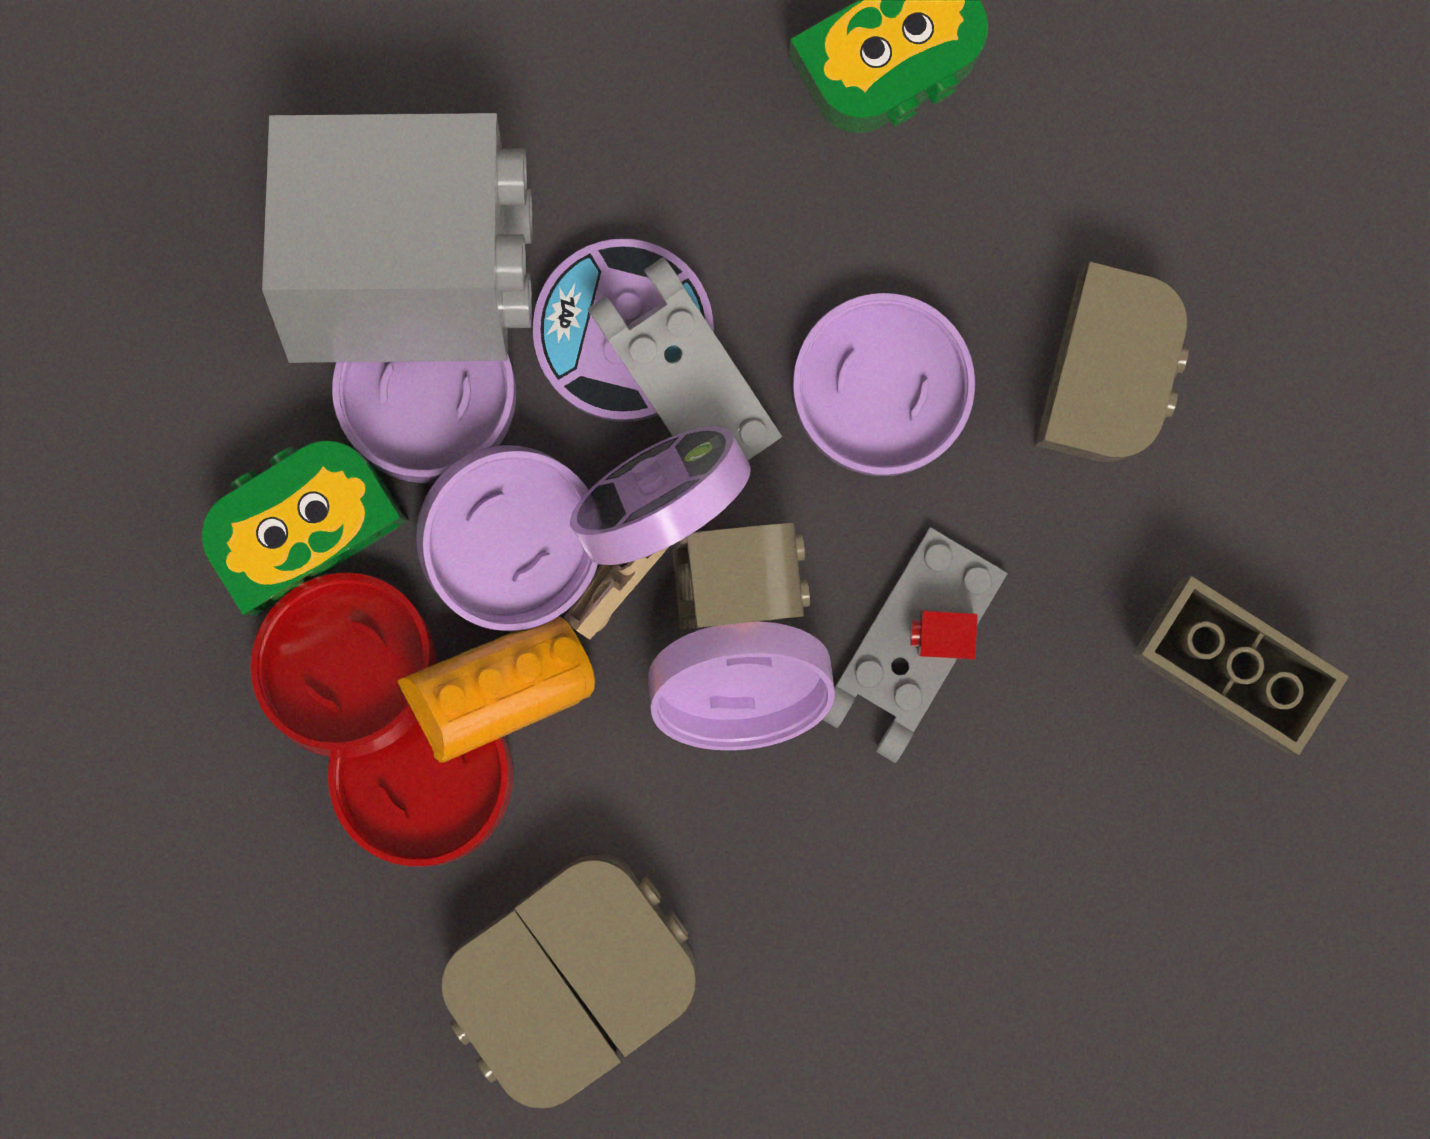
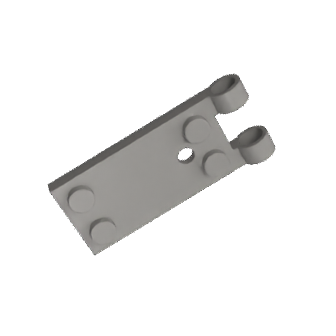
[587,257,782,460]
[822,527,1008,763]

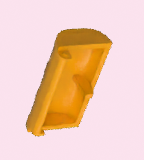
[397,616,595,763]

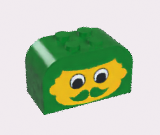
[788,0,988,133]
[202,441,409,615]

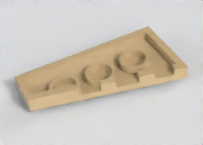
[563,547,668,639]

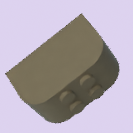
[1035,262,1189,462]
[671,523,810,630]
[1132,576,1349,755]
[514,854,696,1057]
[442,905,623,1108]

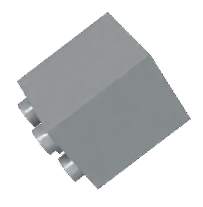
[262,113,533,363]

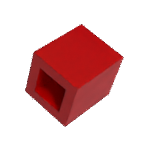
[910,610,978,660]

